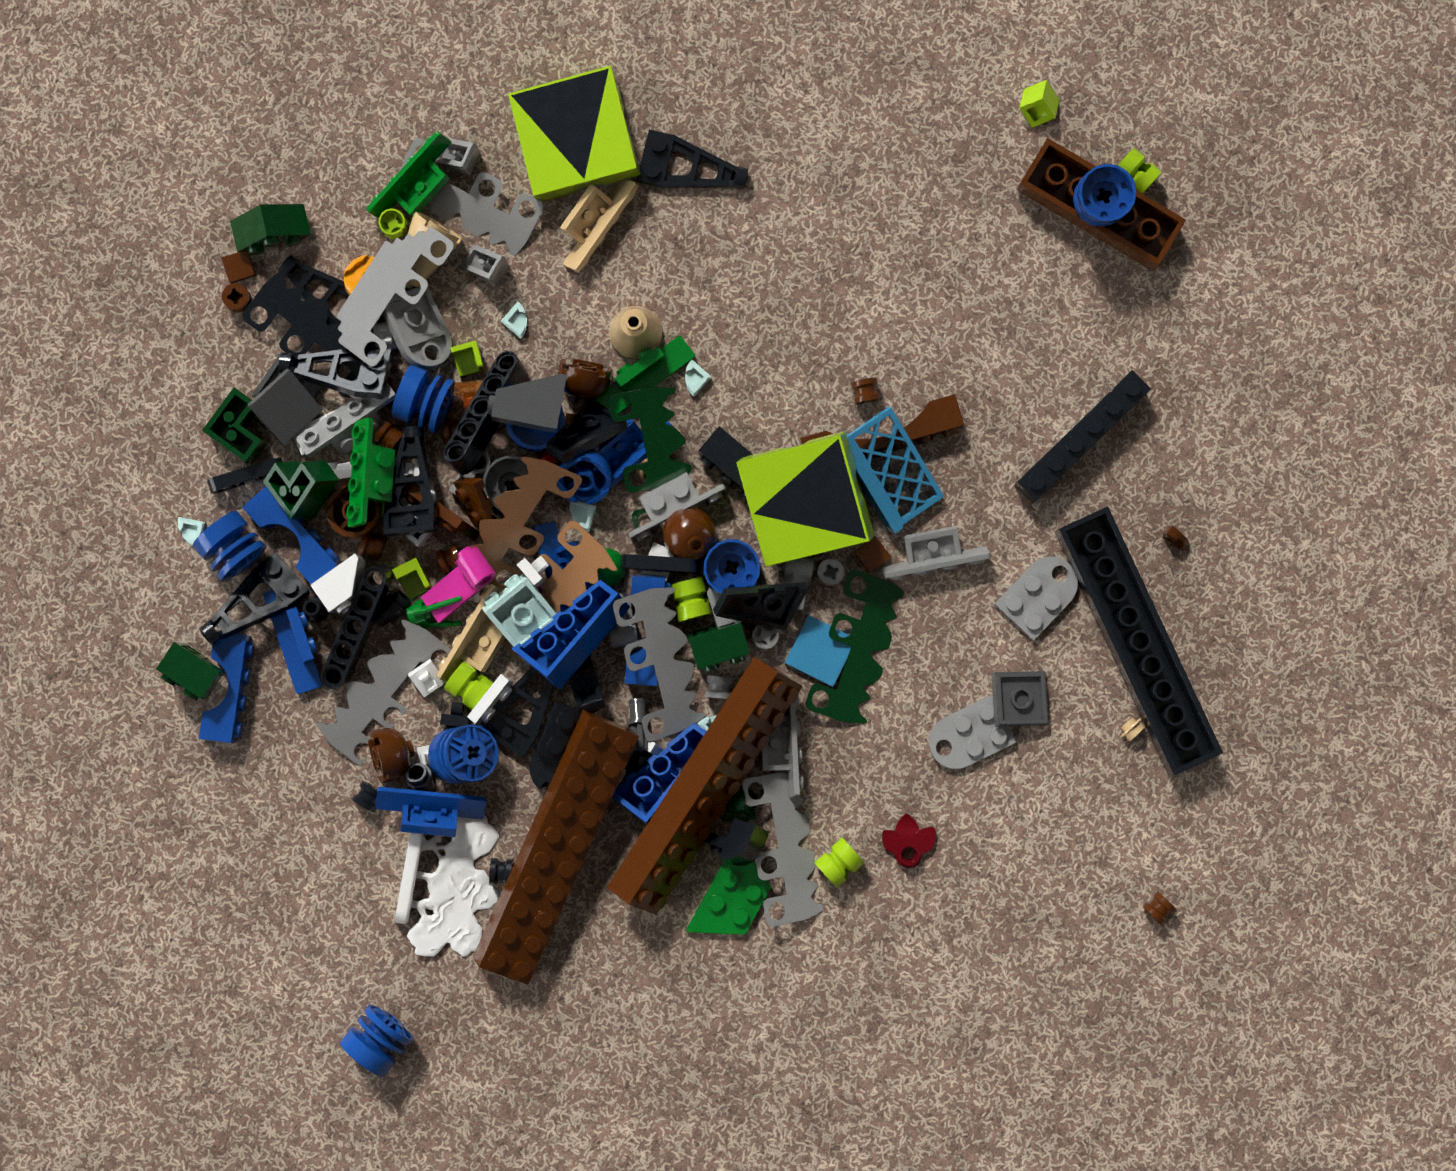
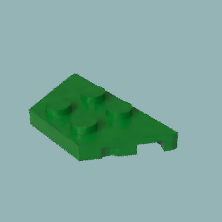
[686,861,771,935]

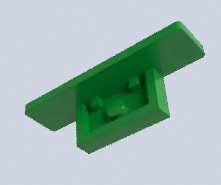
[366,131,452,218]
[595,336,695,414]
[346,418,395,528]

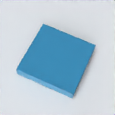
[785,615,851,687]

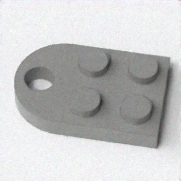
[382,287,452,369]
[994,557,1078,641]
[929,694,1016,769]

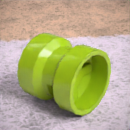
[378,208,408,240]

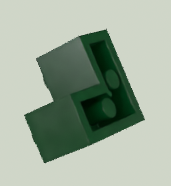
[230,204,311,255]
[202,387,267,465]
[263,461,340,520]
[687,621,750,672]
[156,642,225,701]

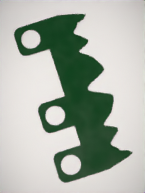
[608,387,691,530]
[805,569,904,723]

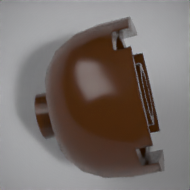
[558,359,613,404]
[327,485,382,539]
[662,508,717,561]
[368,728,414,784]

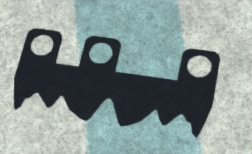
[242,268,371,398]

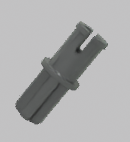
[627,698,649,753]

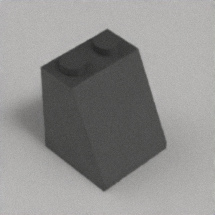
[487,374,567,433]

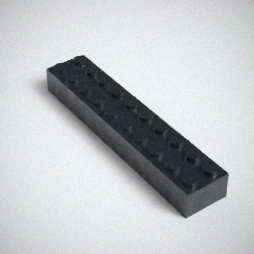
[1054,506,1223,776]

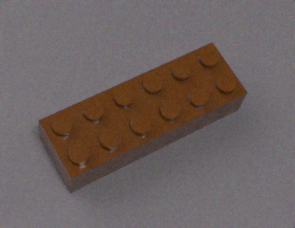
[1017,138,1186,271]

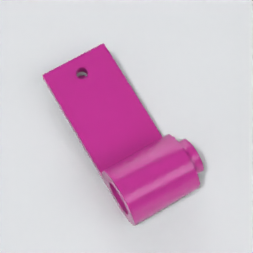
[421,546,496,623]

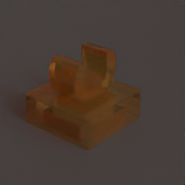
[454,381,482,409]

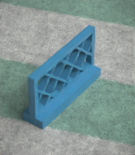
[847,407,944,534]

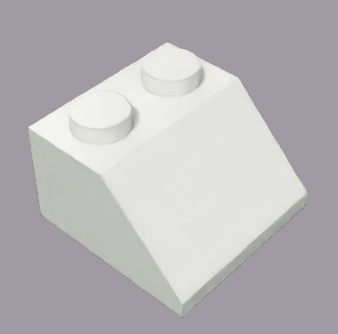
[310,554,366,615]

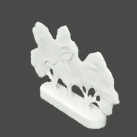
[394,815,500,957]

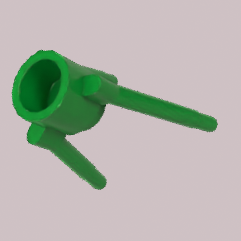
[406,596,462,629]

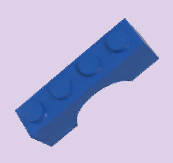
[242,486,340,584]
[625,573,671,686]
[199,634,255,743]

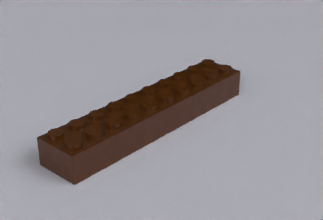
[607,656,803,915]
[473,710,639,985]

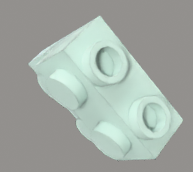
[482,573,557,647]

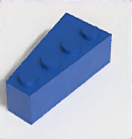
[512,580,630,689]
[612,722,706,825]

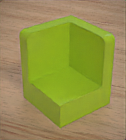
[1019,80,1059,128]
[450,340,486,377]
[392,558,433,599]

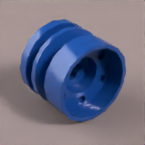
[1073,164,1137,227]
[392,365,456,434]
[192,510,267,582]
[704,539,760,593]
[428,724,499,784]
[340,1004,414,1077]

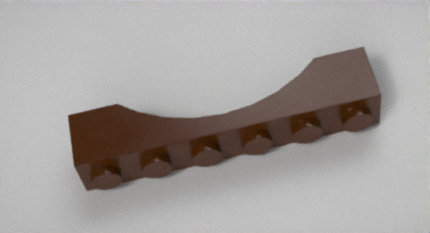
[799,394,964,458]

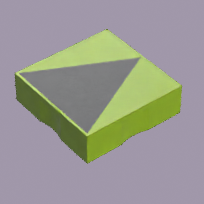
[508,65,641,202]
[736,431,874,566]

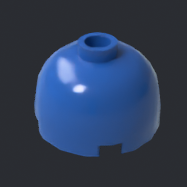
[557,450,612,504]

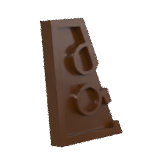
[453,477,498,544]
[403,485,480,541]

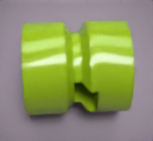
[1118,147,1162,194]
[670,577,712,622]
[444,661,494,710]
[814,837,865,889]

